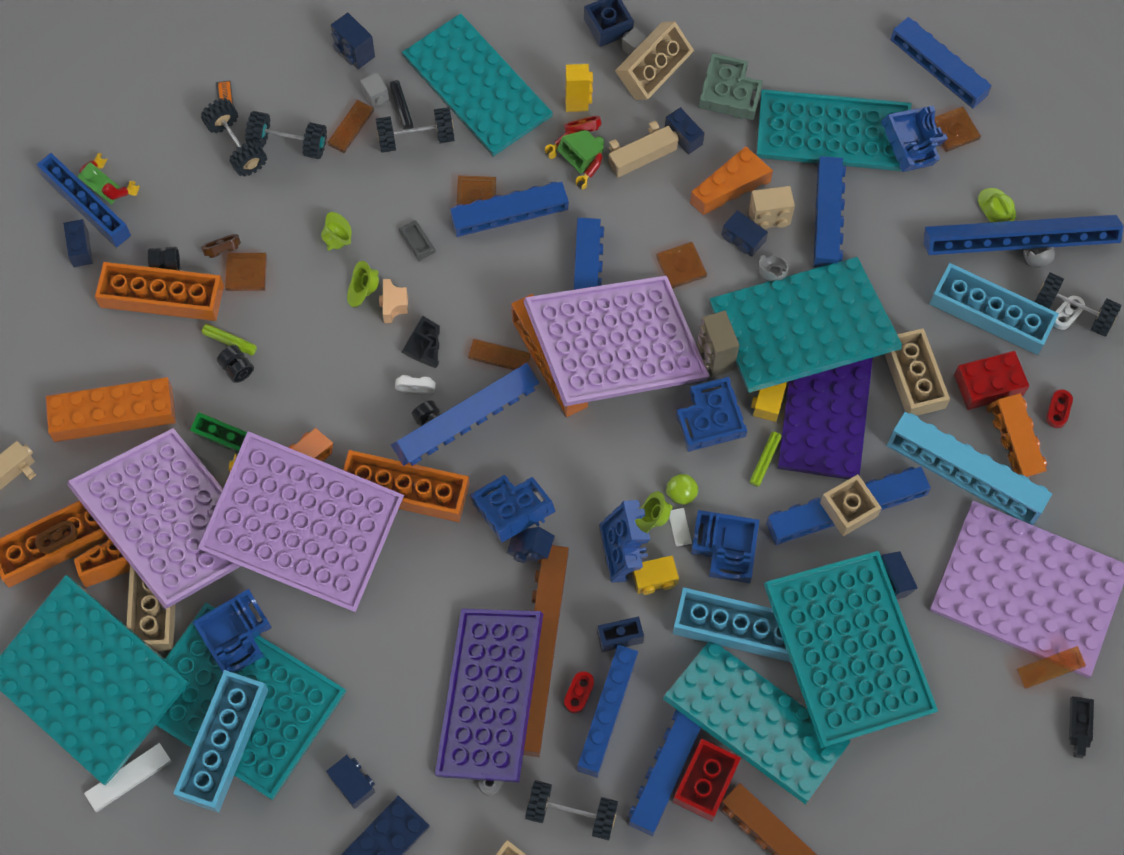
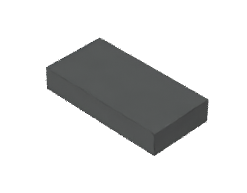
[399,220,436,261]

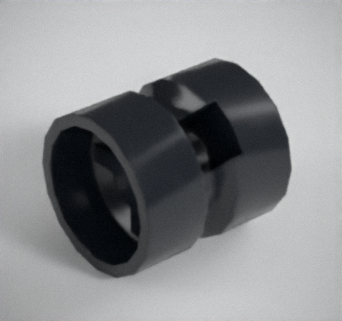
[148,247,180,271]
[217,345,254,383]
[411,400,441,427]

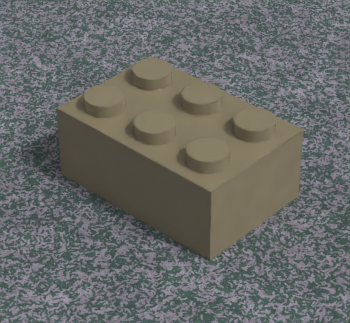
[696,310,739,377]

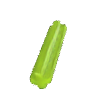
[202,324,257,356]
[750,431,782,487]

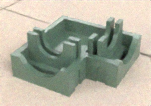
[699,53,763,120]

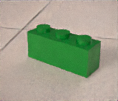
[190,412,247,453]

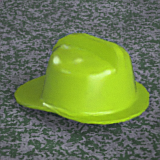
[978,188,1016,223]
[321,212,352,251]
[347,261,379,307]
[635,491,673,533]

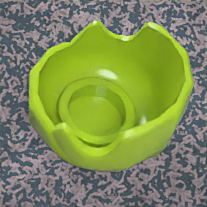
[666,474,698,505]

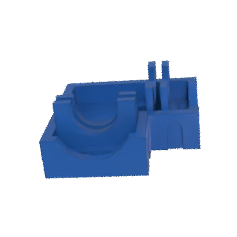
[881,106,948,172]
[676,377,747,452]
[470,475,556,542]
[599,500,651,583]
[691,510,759,583]
[193,589,272,674]

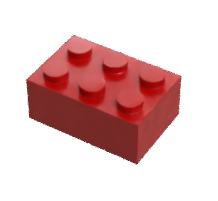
[954,351,1029,410]
[672,738,741,822]

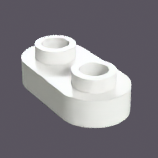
[1053,296,1085,330]
[395,375,436,394]

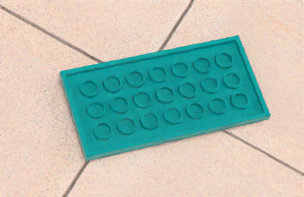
[402,13,553,157]
[756,89,912,172]
[663,642,851,805]

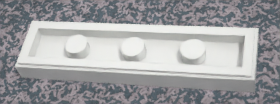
[84,743,172,812]

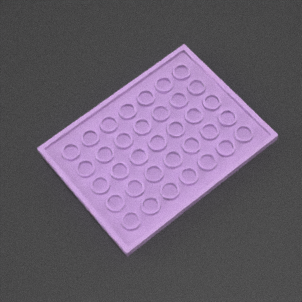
[523,276,709,406]
[68,428,241,609]
[198,431,404,612]
[929,501,1124,678]

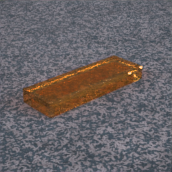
[328,100,374,153]
[468,339,531,370]
[1017,646,1086,689]

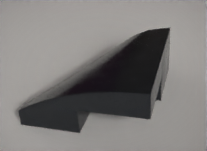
[401,316,440,368]

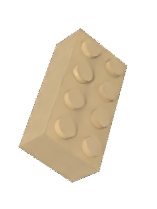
[615,21,694,100]
[884,328,950,416]
[127,565,176,651]

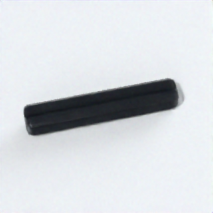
[390,80,413,130]

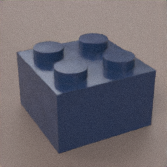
[584,0,634,47]
[331,12,375,69]

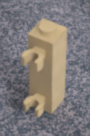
[608,121,679,178]
[0,441,36,490]

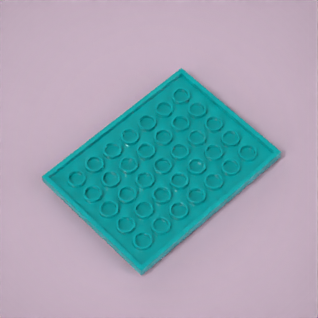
[709,257,902,393]
[764,551,939,748]
[0,575,190,785]
[156,602,347,801]

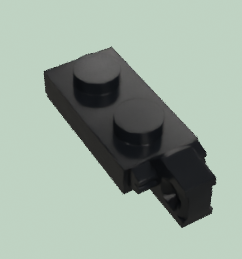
[1069,696,1094,759]

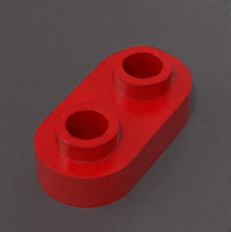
[564,116,602,132]
[1046,389,1073,428]
[564,671,594,714]

